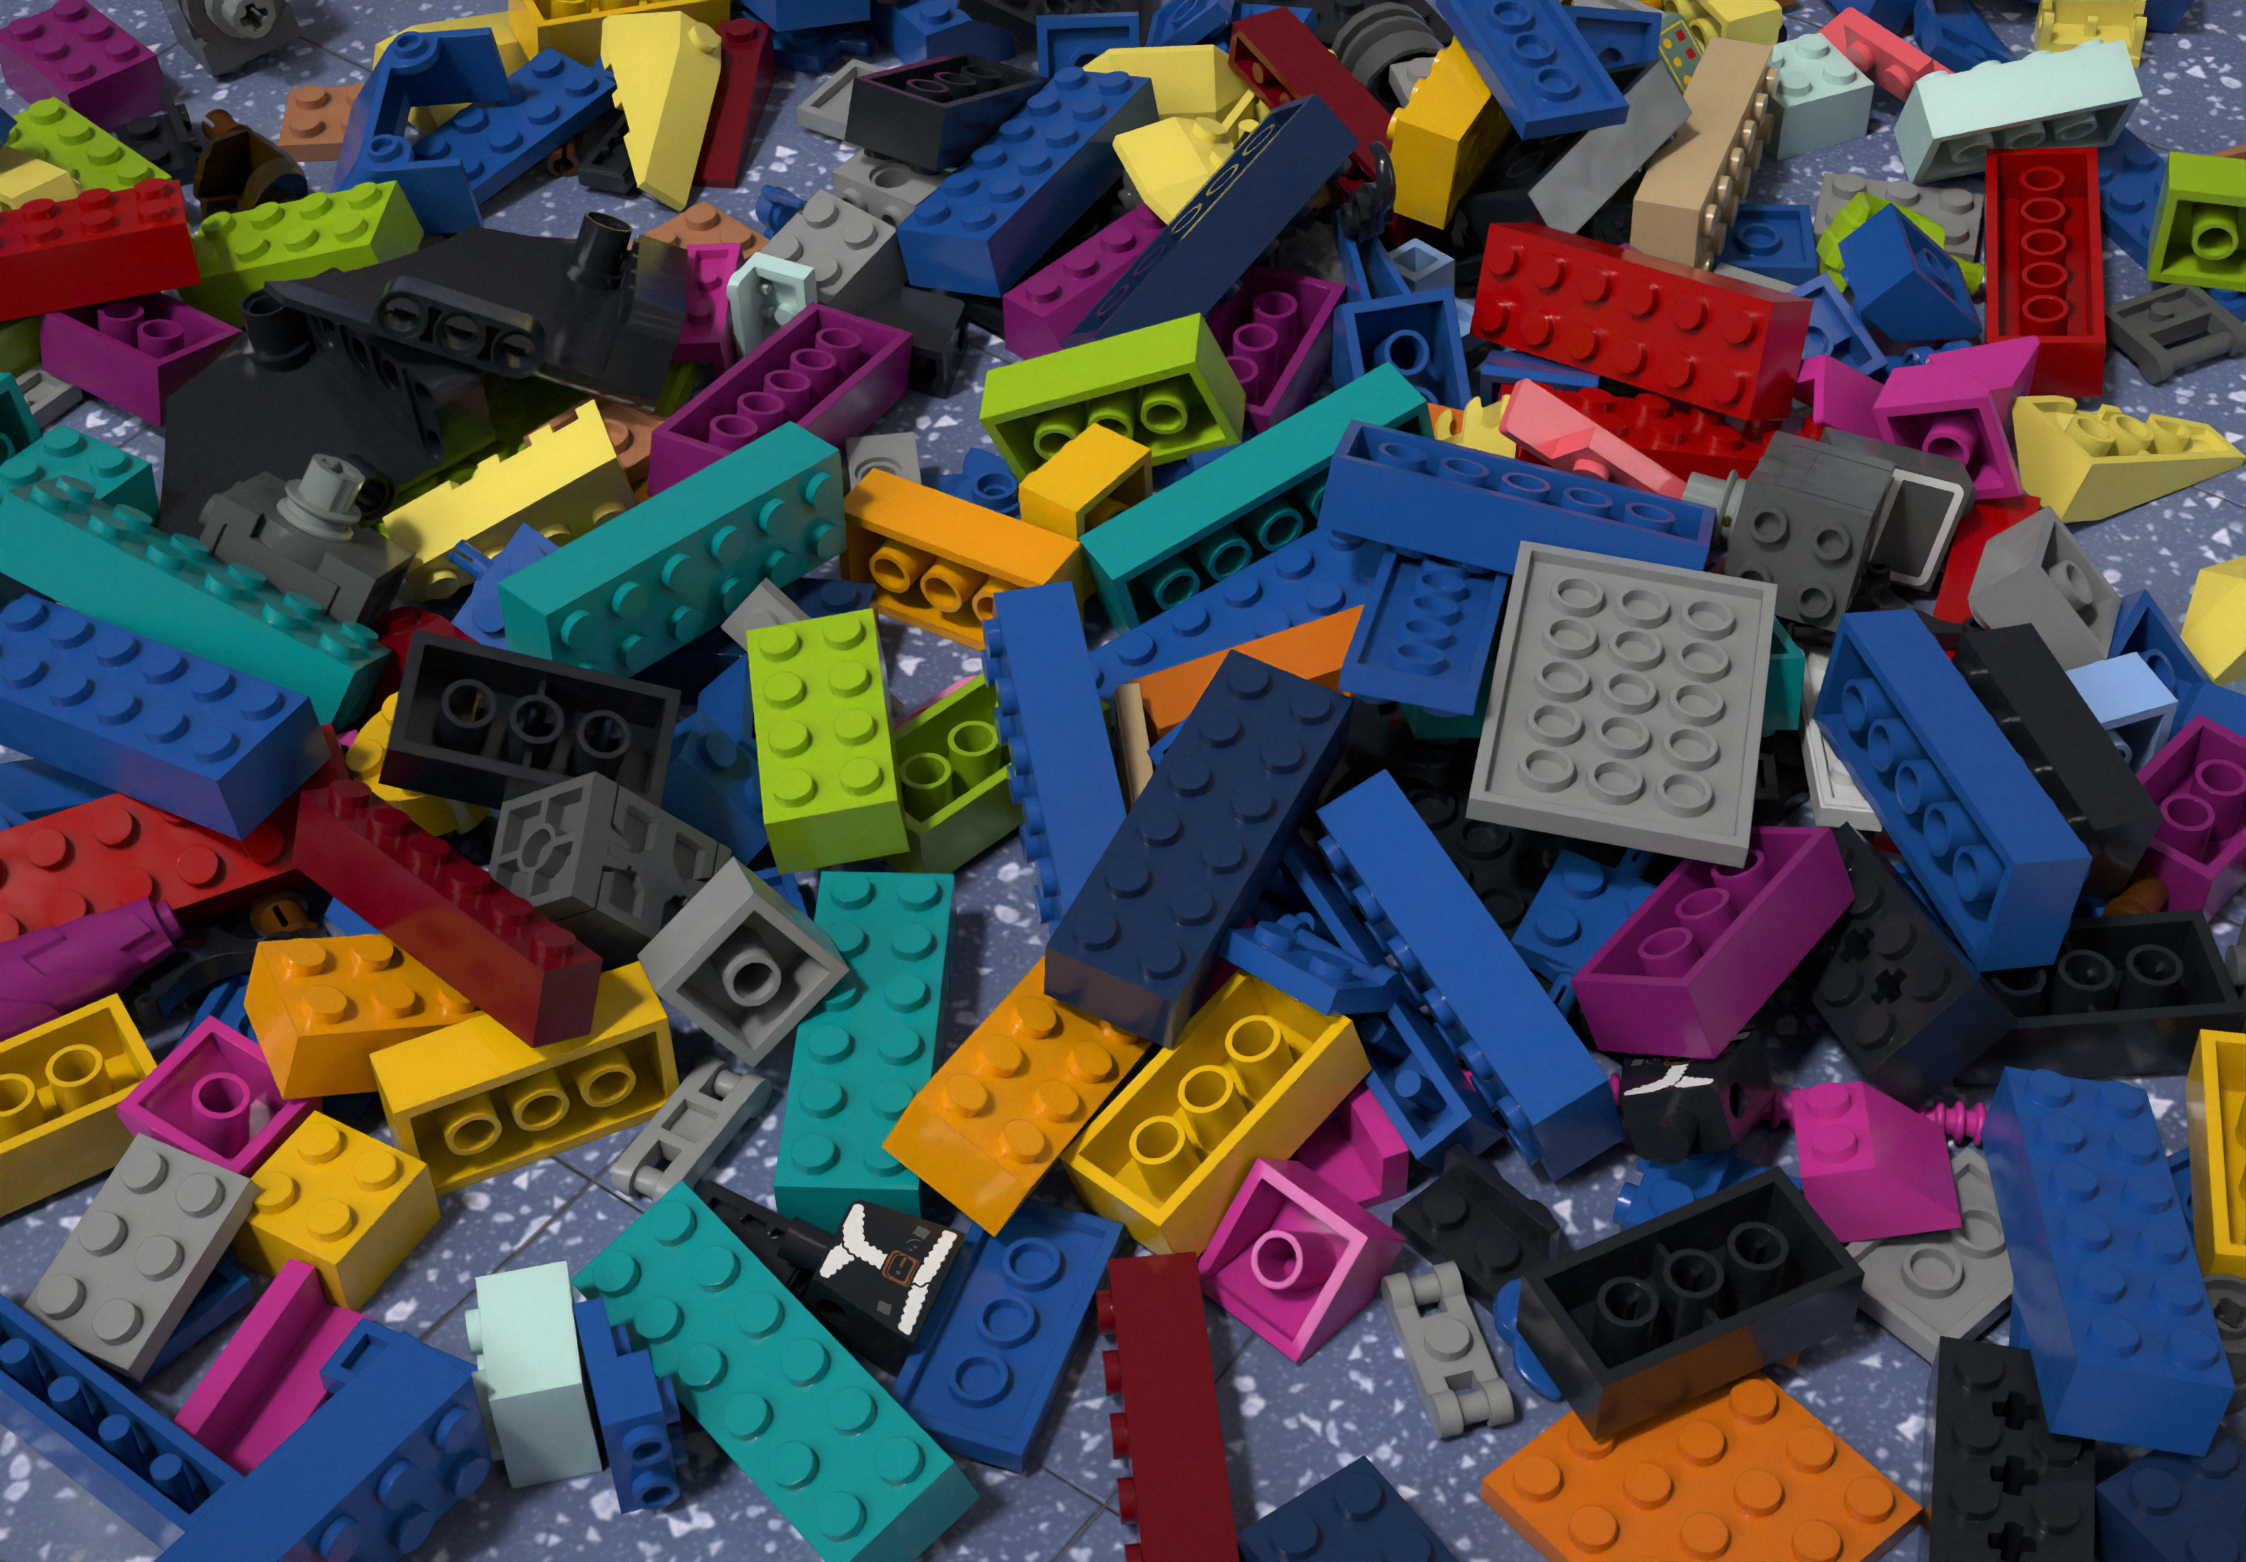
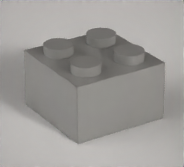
[759,188,908,316]
[1967,505,2122,671]
[637,856,850,1068]

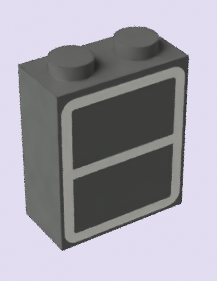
[1819,426,1976,592]

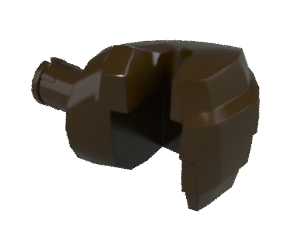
[193,130,308,220]

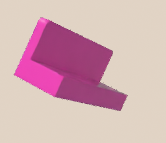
[671,243,745,379]
[1793,354,1884,441]
[1292,1079,1409,1209]
[172,1258,374,1477]

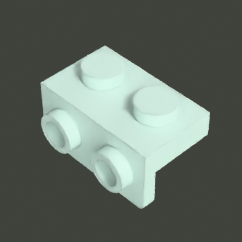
[726,252,818,362]

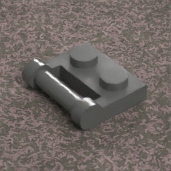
[2104,284,2246,384]

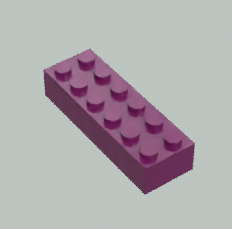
[647,302,914,497]

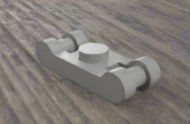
[611,1055,772,1204]
[1381,1261,1514,1439]

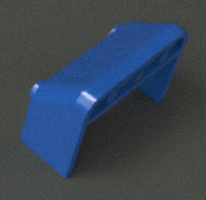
[329,27,512,235]

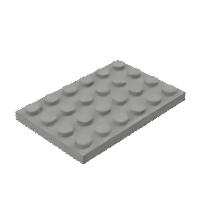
[1465,540,1778,868]

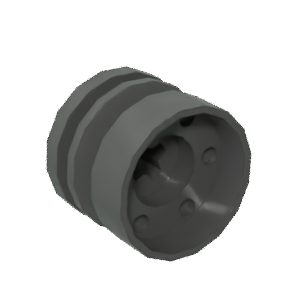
[1331,2,1446,115]

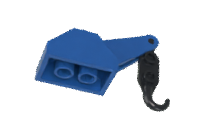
[1331,141,1472,411]

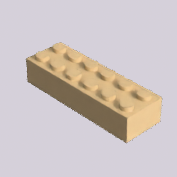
[1630,36,1780,272]

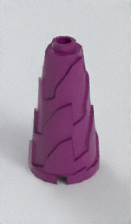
[0,896,185,1042]

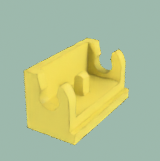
[2033,0,2147,68]
[1434,394,1516,459]

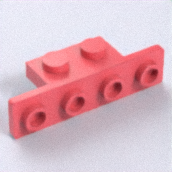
[1817,7,1954,103]
[1499,378,1687,500]

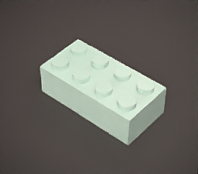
[1893,39,2143,185]

